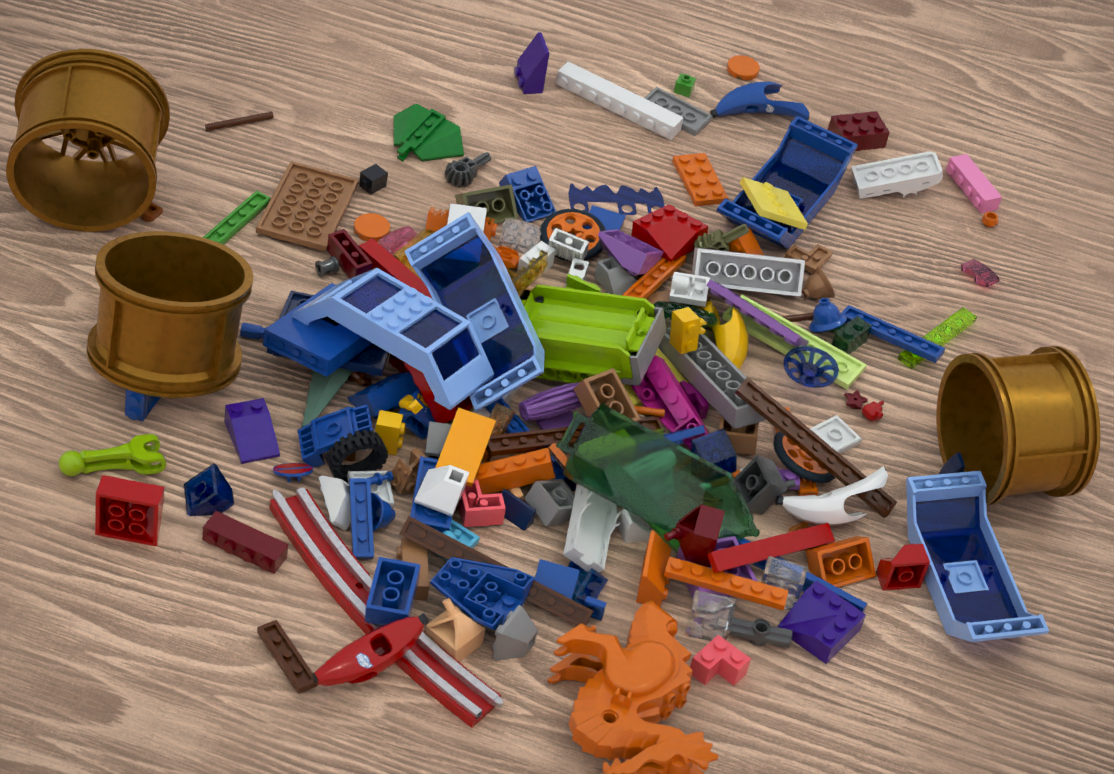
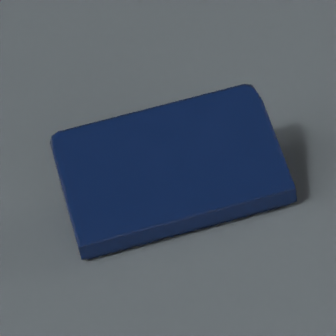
[502,489,536,531]

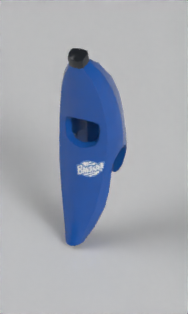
[710,82,810,121]

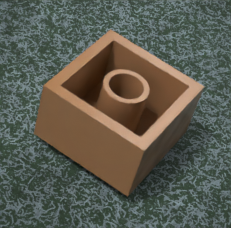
[717,415,759,455]

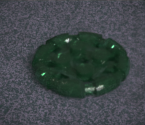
[653,301,718,327]

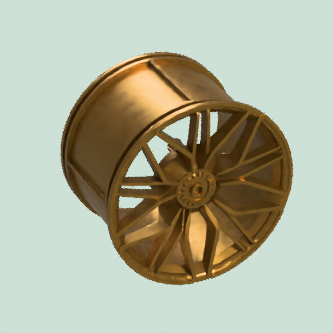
[6,49,170,232]

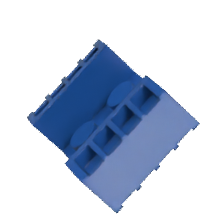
[297,404,374,467]

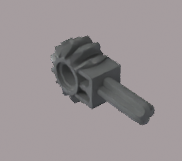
[444,152,492,188]

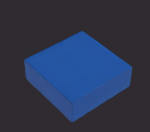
[584,596,607,621]

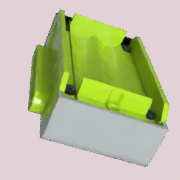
[496,284,666,385]

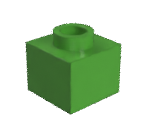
[674,73,696,97]

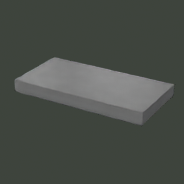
[644,87,713,136]

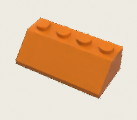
[475,447,555,495]

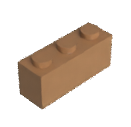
[396,538,429,600]

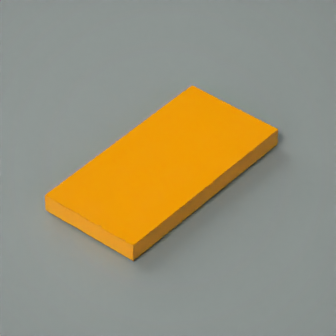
[435,408,496,487]

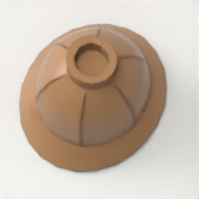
[802,266,835,299]

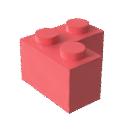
[458,480,506,527]
[690,635,751,686]

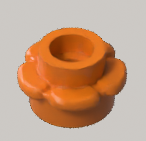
[982,212,999,227]

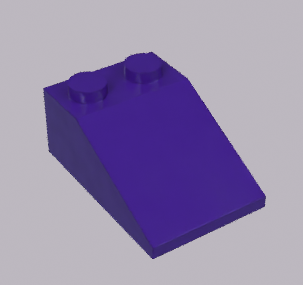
[514,32,550,94]
[224,398,280,464]

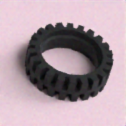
[326,430,388,483]

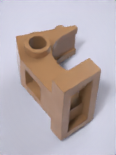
[390,448,426,494]

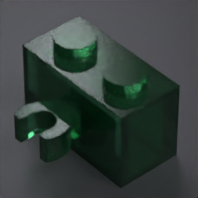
[830,316,872,354]

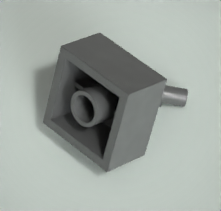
[732,455,796,514]

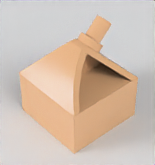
[425,598,486,662]

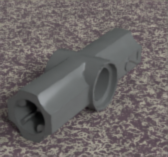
[728,617,793,648]

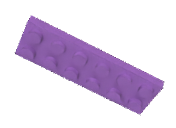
[706,280,809,348]

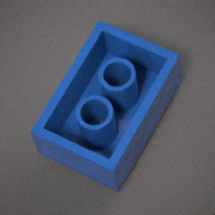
[365,557,421,626]

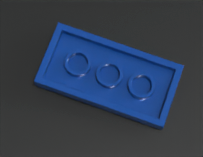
[410,456,452,532]

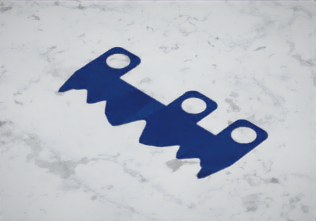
[568,183,665,215]

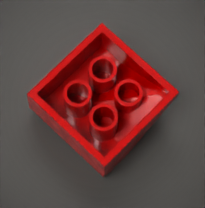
[631,204,709,262]
[95,475,165,547]

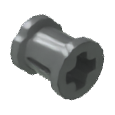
[315,256,339,277]

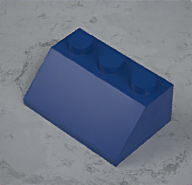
[347,372,419,419]

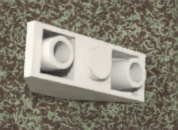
[319,476,351,531]

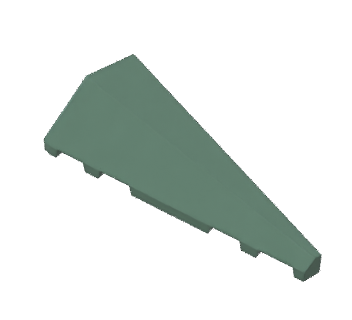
[301,368,352,428]

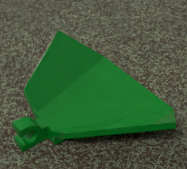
[394,104,464,161]

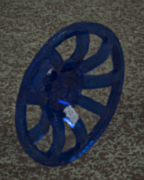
[783,346,839,388]

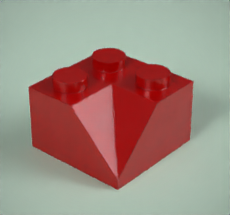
[876,544,930,591]

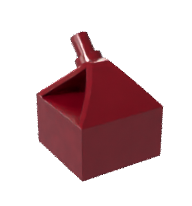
[664,504,725,567]

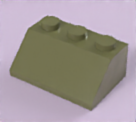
[455,184,518,223]

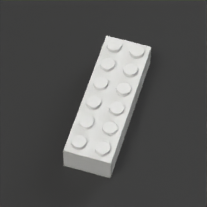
[692,248,805,297]

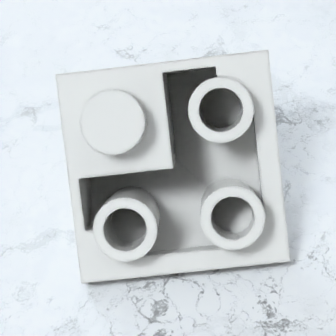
[414,465,469,516]

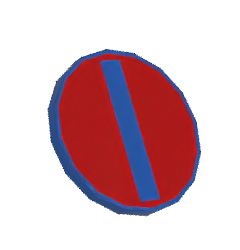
[273,463,313,482]

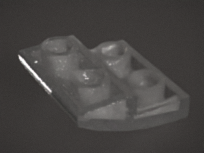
[499,218,541,252]

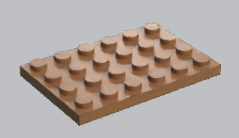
[256,161,359,252]

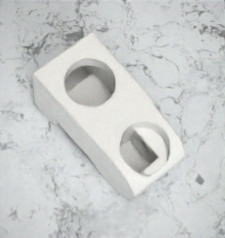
[565,258,589,288]

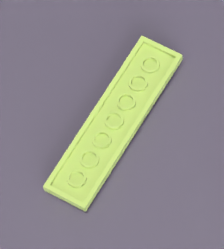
[722,295,867,390]

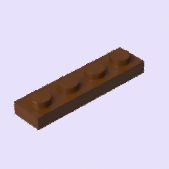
[257,620,318,694]

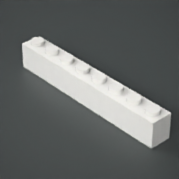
[556,61,684,140]

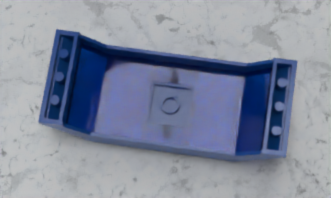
[717,116,858,250]

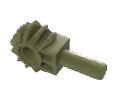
[694,224,749,251]

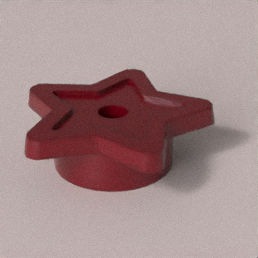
[844,390,868,409]

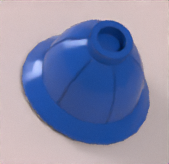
[809,298,847,332]
[371,493,396,532]

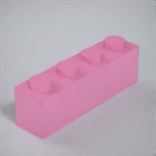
[946,154,1002,213]

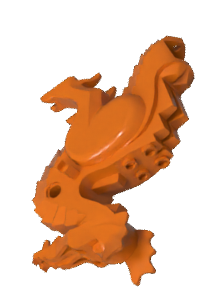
[547,600,719,774]

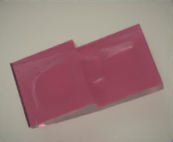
[378,226,420,254]
[961,259,1000,287]

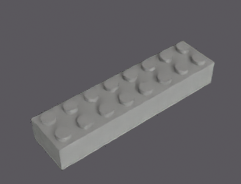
[658,328,766,429]

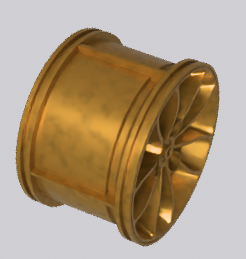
[86,231,253,398]
[936,346,1101,505]

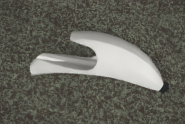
[775,466,888,526]

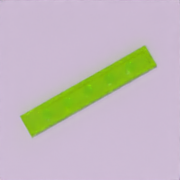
[898,307,977,369]

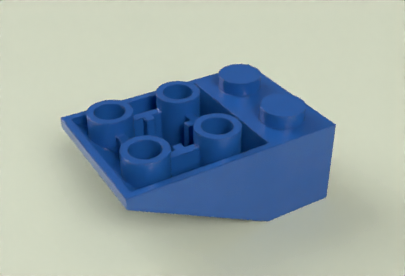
[499,166,556,223]

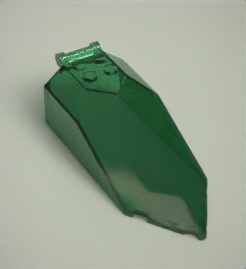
[556,403,760,540]

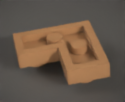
[784,244,833,274]

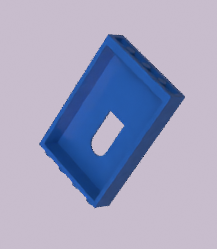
[263,283,379,377]

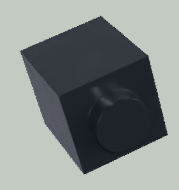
[359,164,388,195]

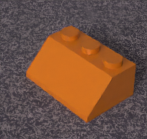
[636,531,671,607]
[805,536,876,587]

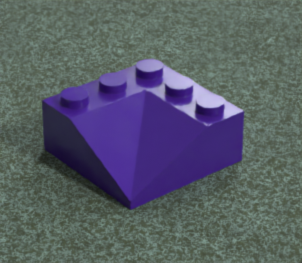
[777,580,866,664]

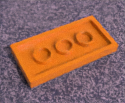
[672,153,728,206]

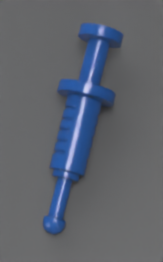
[368,471,393,486]

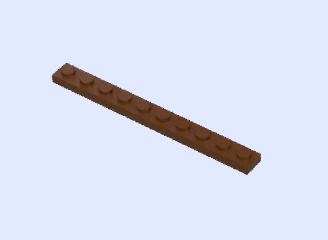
[735,377,897,518]
[486,416,666,457]
[399,516,593,626]

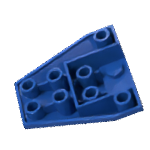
[430,557,534,630]

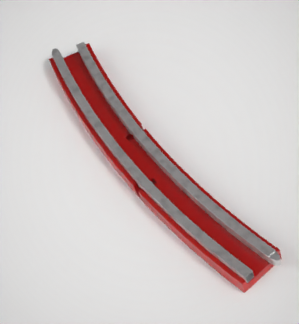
[269,487,503,728]

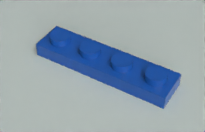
[349,478,374,559]

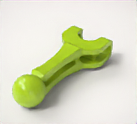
[58,434,166,477]

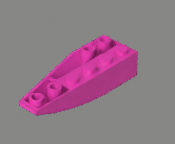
[631,355,717,458]

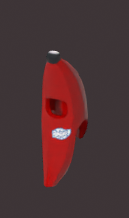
[312,613,429,686]

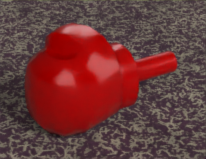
[862,400,884,422]

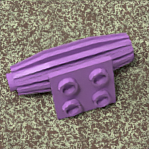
[519,382,582,430]

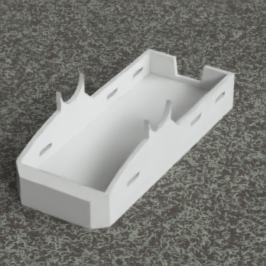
[851,151,943,199]
[563,478,622,576]

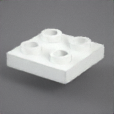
[669,272,710,307]

